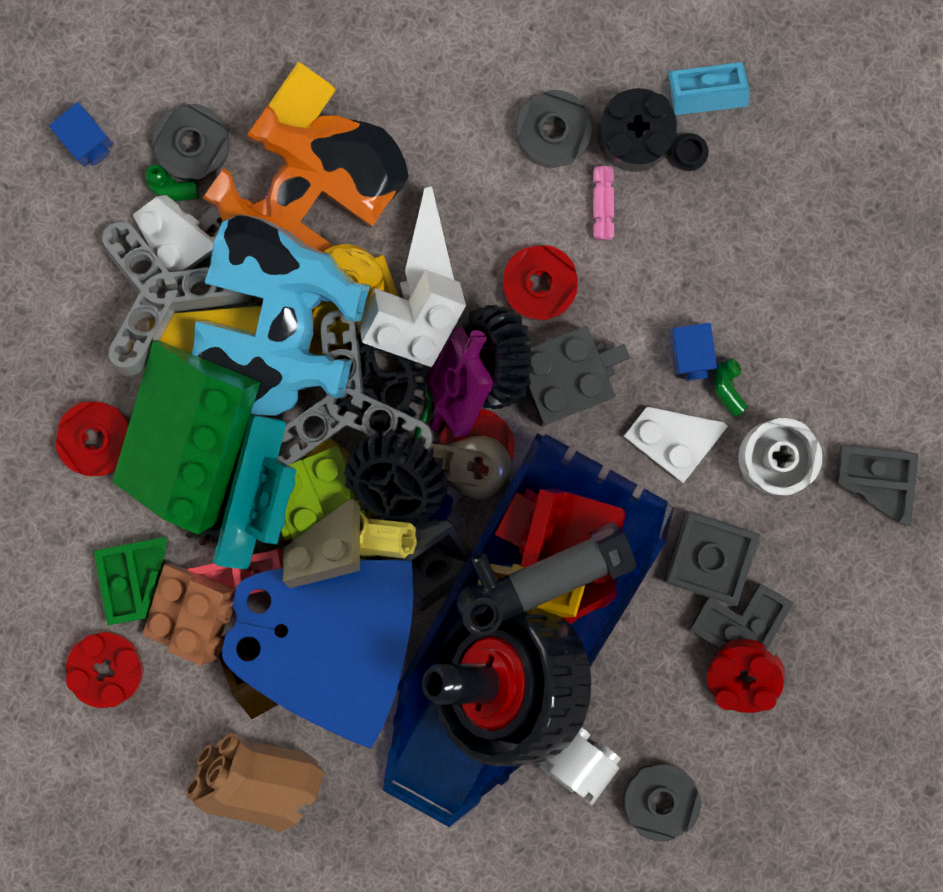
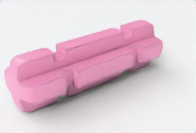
[593,166,614,241]

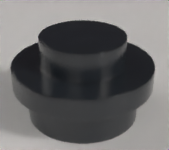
[670,133,709,172]

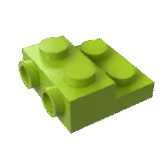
[281,445,368,541]

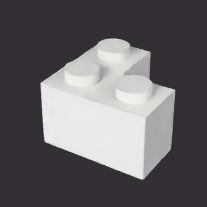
[358,270,466,367]

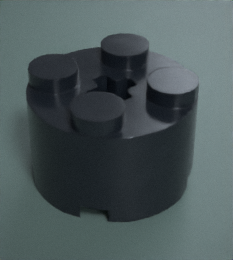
[597,88,677,172]

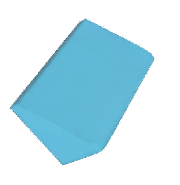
[668,62,750,115]

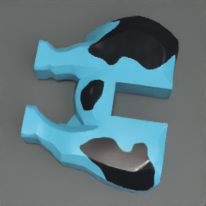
[191,215,370,416]

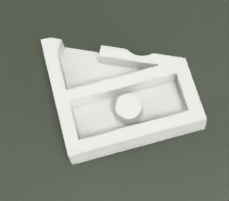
[133,195,216,272]
[623,407,728,483]

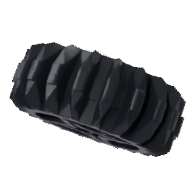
[462,305,534,409]
[337,339,428,432]
[344,429,448,527]

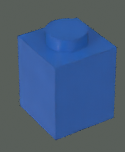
[49,102,114,167]
[669,323,717,381]

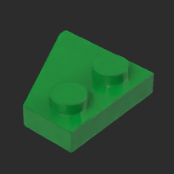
[93,537,169,626]

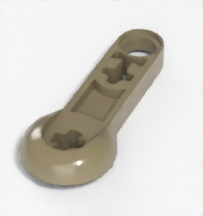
[353,434,512,500]

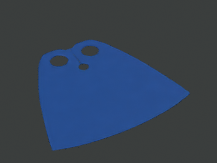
[222,560,414,749]

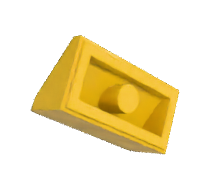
[269,62,336,129]

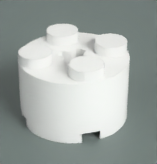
[738,418,822,495]
[536,727,621,806]

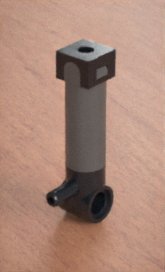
[456,521,638,636]

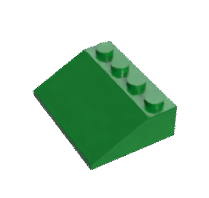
[112,340,260,534]

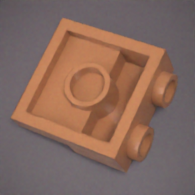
[142,563,236,666]

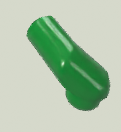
[145,165,199,202]
[714,358,748,417]

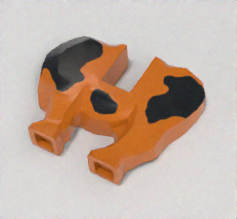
[203,105,409,252]

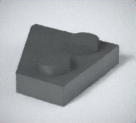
[836,445,918,526]

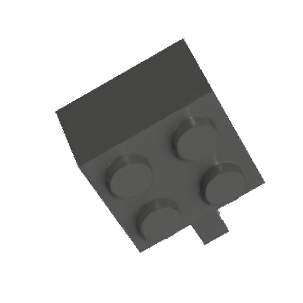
[527,325,630,426]

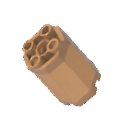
[185,733,324,833]

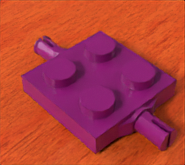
[425,327,494,437]

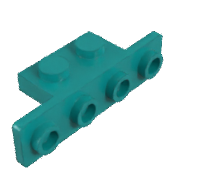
[213,415,297,569]

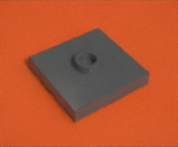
[664,510,760,606]

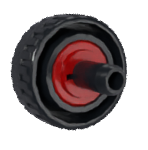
[422,604,592,766]

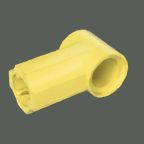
[360,512,417,559]

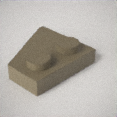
[283,499,360,589]

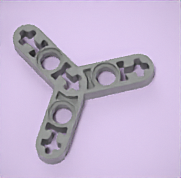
[102,222,254,376]
[277,310,433,465]

